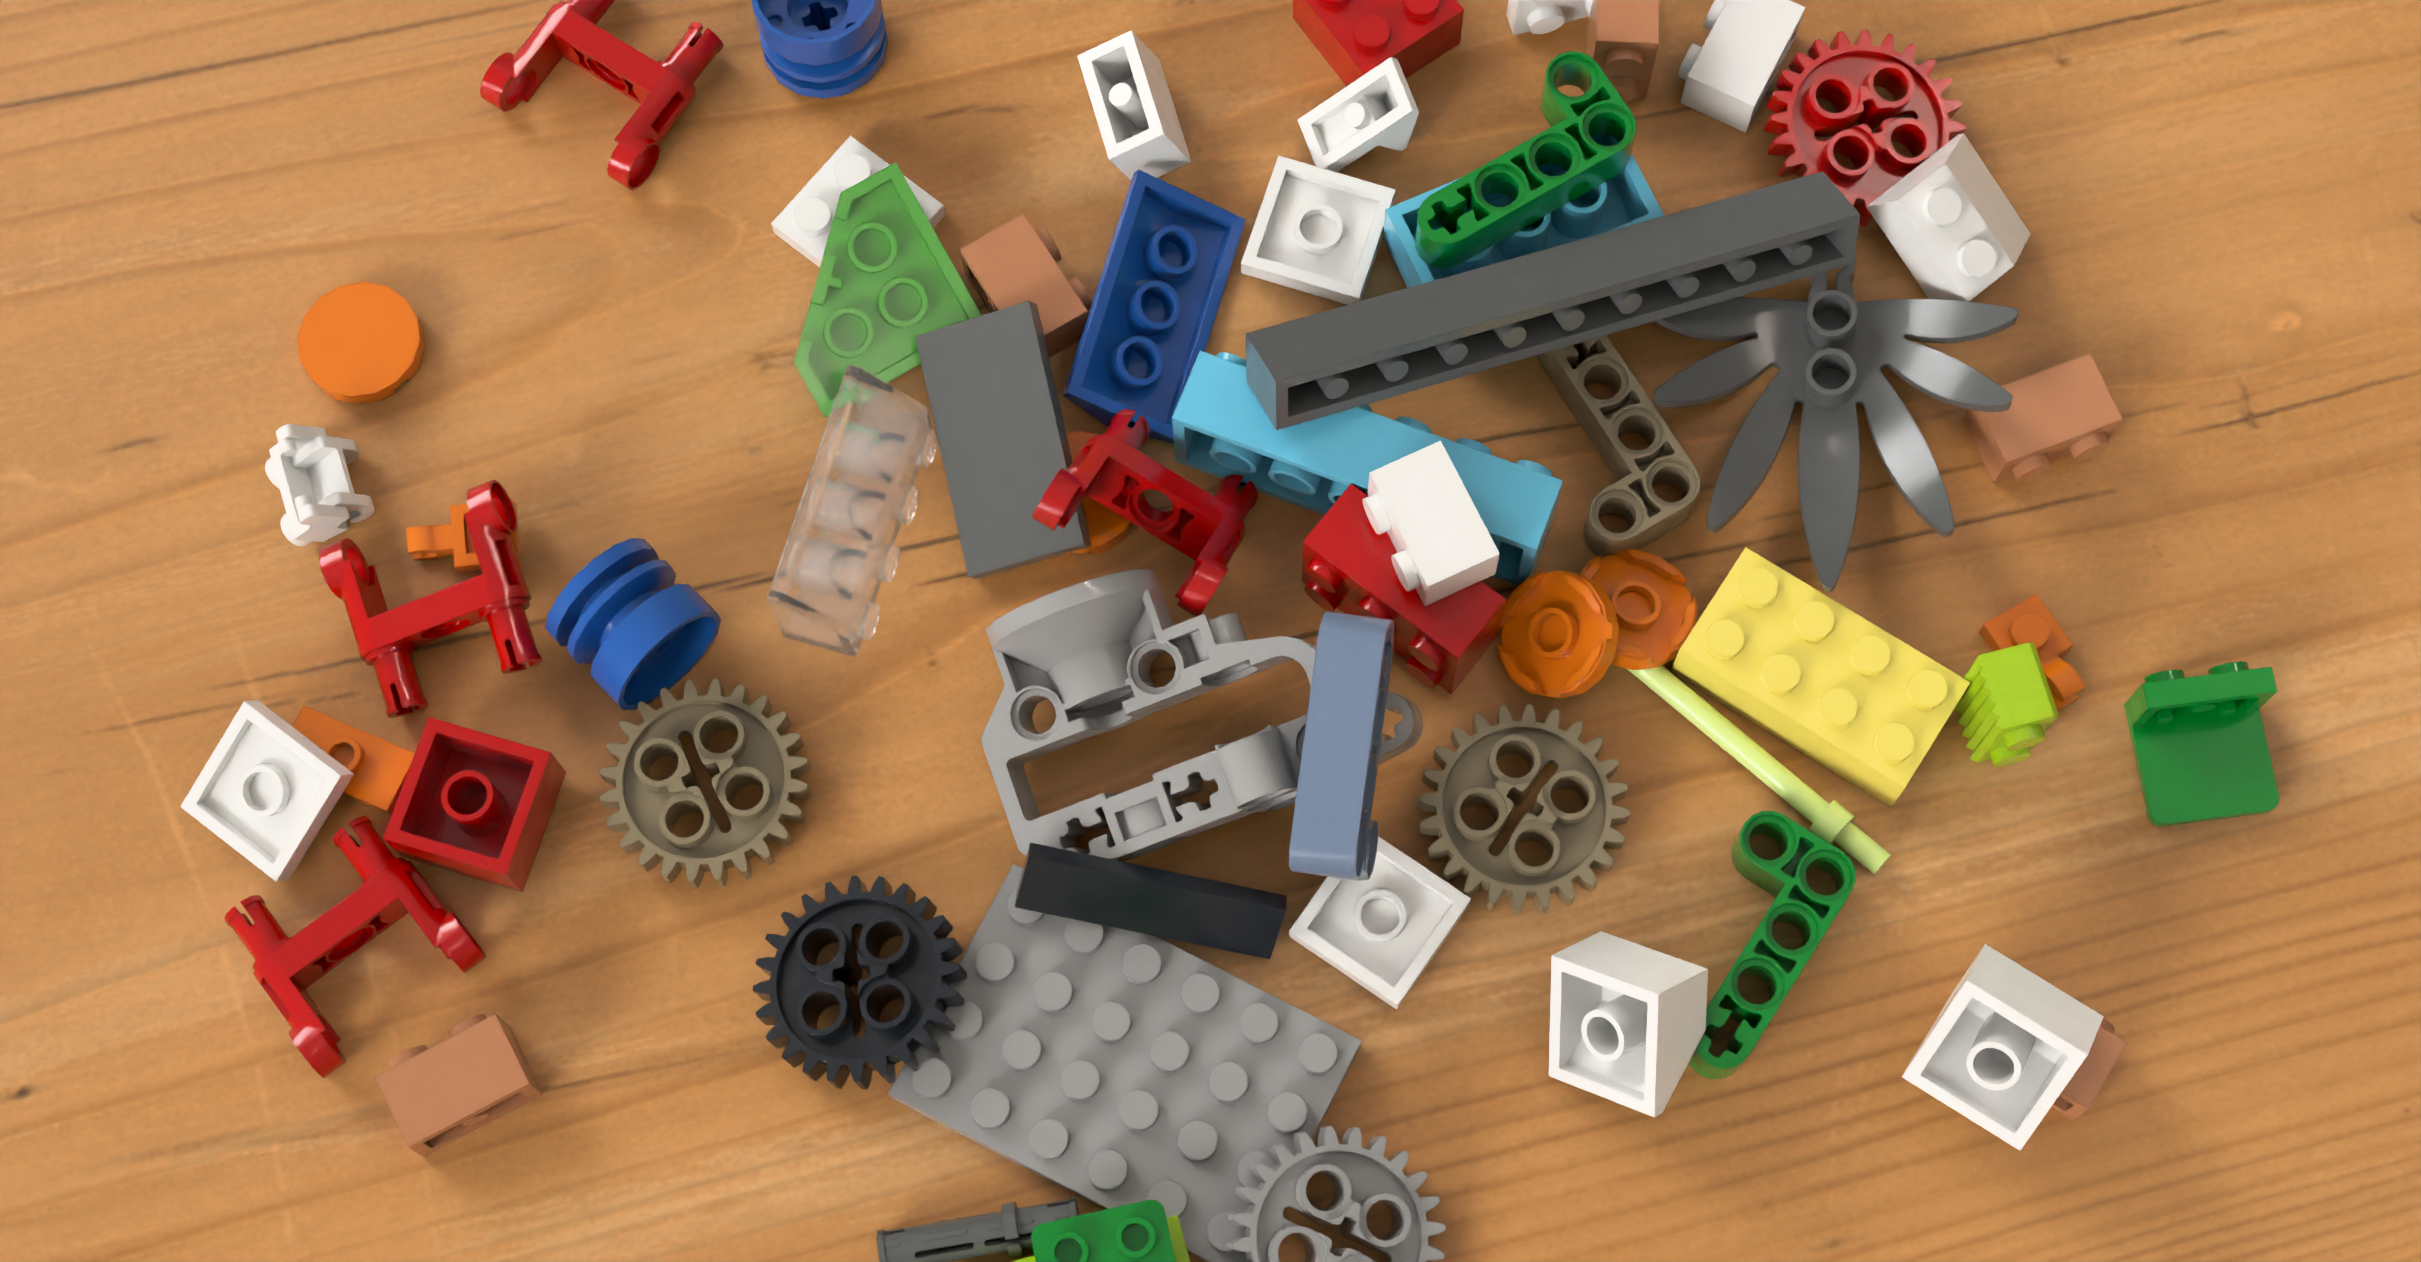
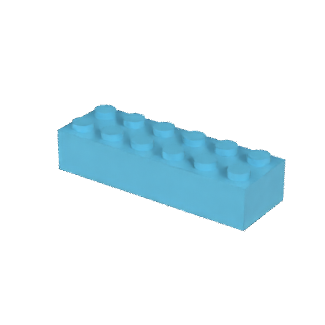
[1172,351,1563,586]

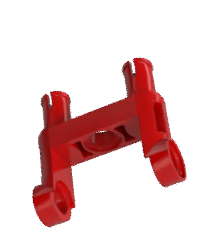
[480,0,724,190]
[1032,409,1258,617]
[319,480,542,718]
[224,816,486,1078]

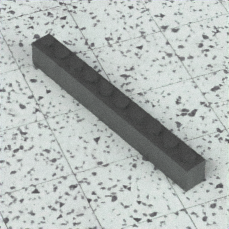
[1246,171,1860,430]

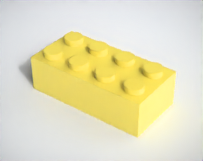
[1670,547,1971,807]

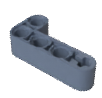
[1289,611,1395,881]

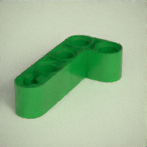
[1415,51,1636,269]
[1689,811,1856,1079]

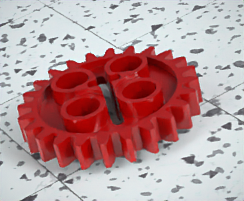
[1764,29,1966,226]

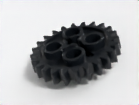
[753,876,967,1090]

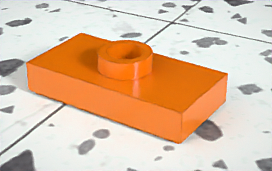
[292,706,415,815]

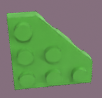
[793,162,981,418]

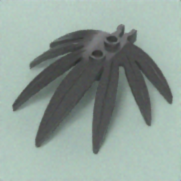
[1654,251,2018,592]

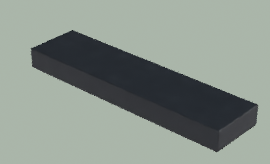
[1015,843,1287,959]

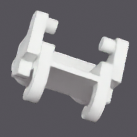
[265,424,375,546]

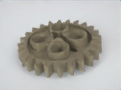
[599,678,812,888]
[1417,704,1630,915]

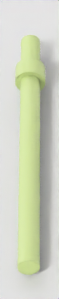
[1626,665,1891,875]

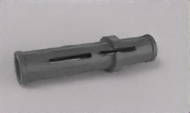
[877,1197,1080,1262]

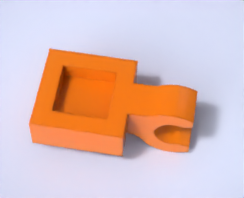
[406,499,522,572]
[1979,594,2085,711]

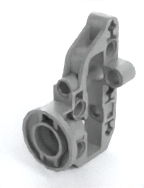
[981,569,1423,861]

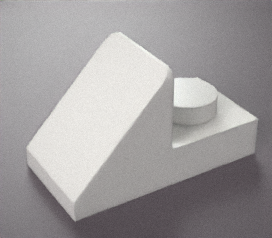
[1297,57,1419,172]

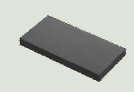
[915,301,1092,579]

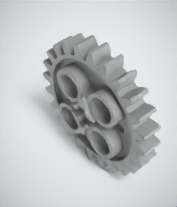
[1226,1126,1446,1262]

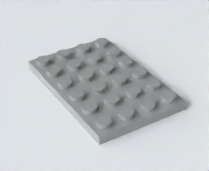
[888,864,1362,1262]

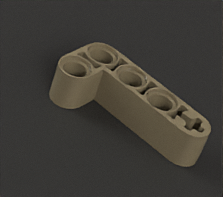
[1537,335,1700,558]

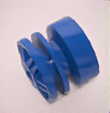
[751,0,888,99]
[545,538,721,710]

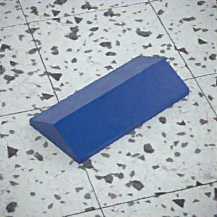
[1063,170,1246,443]

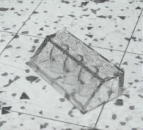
[767,365,938,657]

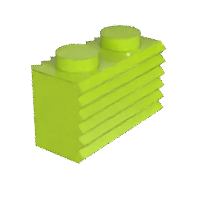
[1954,642,2059,767]

